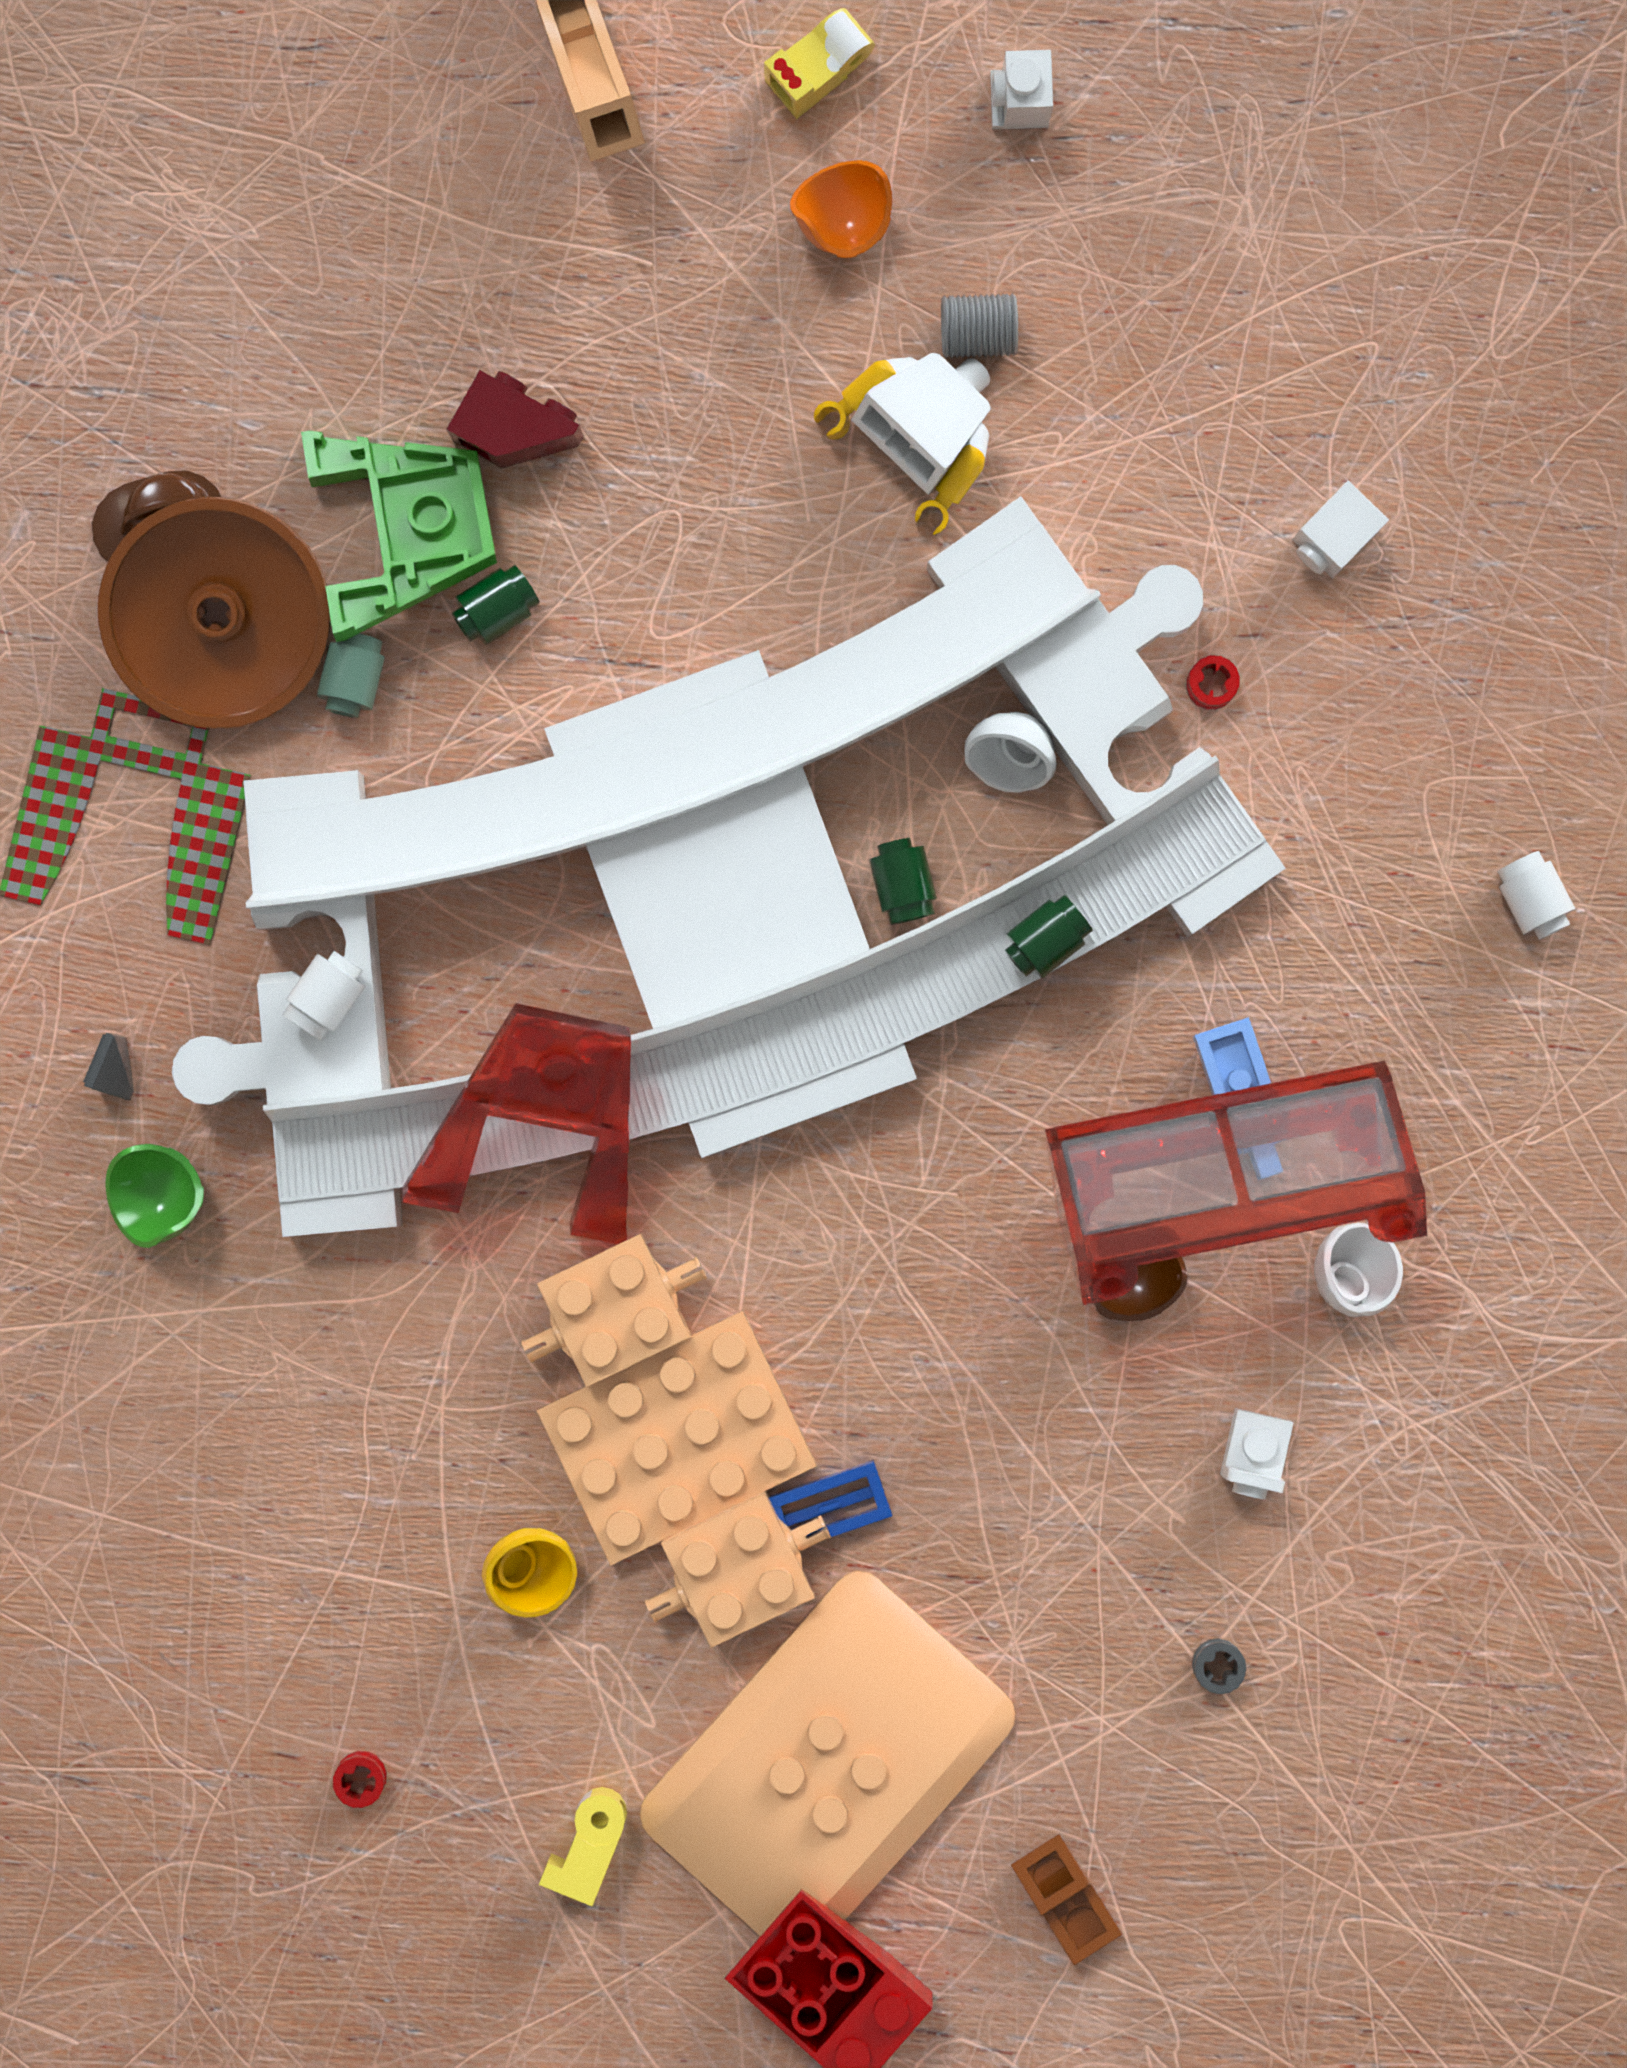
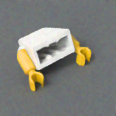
[814,353,991,535]

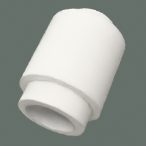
[1497,851,1575,940]
[282,951,366,1041]

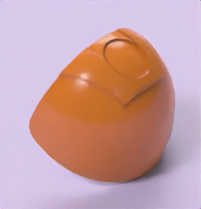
[790,160,892,258]

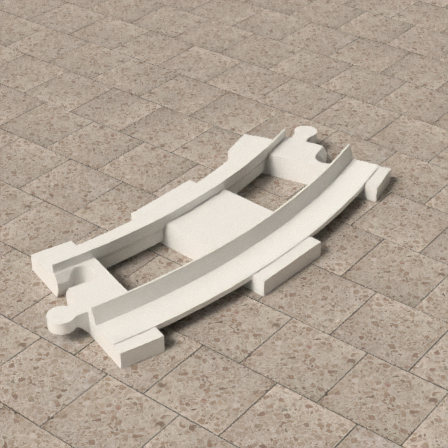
[172,496,1286,1237]

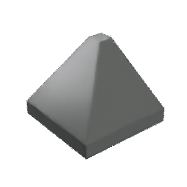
[83,1033,134,1100]

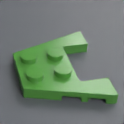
[301,431,497,642]

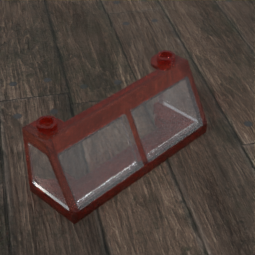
[1045,1060,1427,1305]

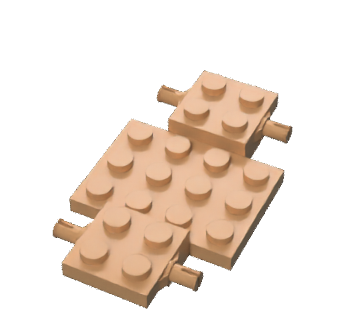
[521,1233,831,1648]

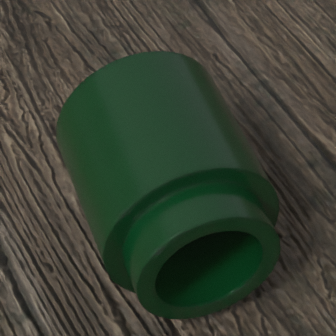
[451,565,540,645]
[869,838,937,925]
[1004,895,1093,979]

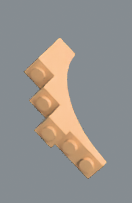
[534,0,645,162]

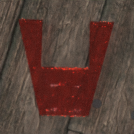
[402,1003,631,1244]

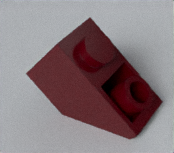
[446,370,584,468]

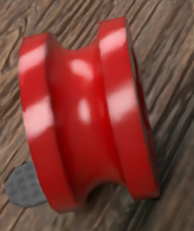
[1186,655,1240,710]
[333,1751,387,1808]

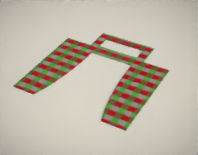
[0,688,251,945]

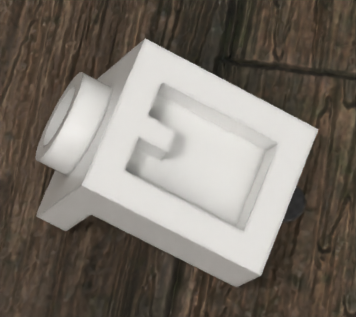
[1220,1408,1293,1499]

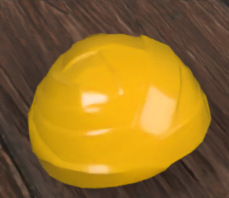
[481,1528,577,1618]

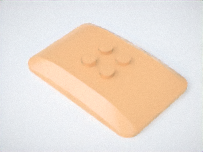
[640,1571,1015,1936]

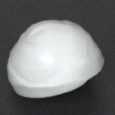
[965,712,1057,793]
[1314,1223,1403,1317]

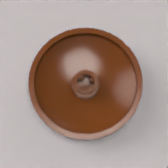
[97,497,331,728]

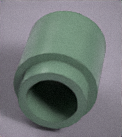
[317,633,385,718]

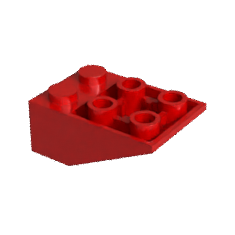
[724,1889,933,2068]

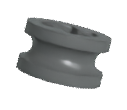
[1192,1638,1246,1694]

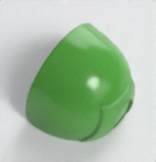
[105,1144,204,1248]

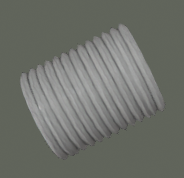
[941,293,1018,359]

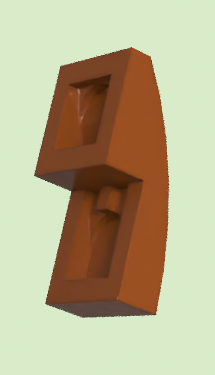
[1011,1834,1123,1966]

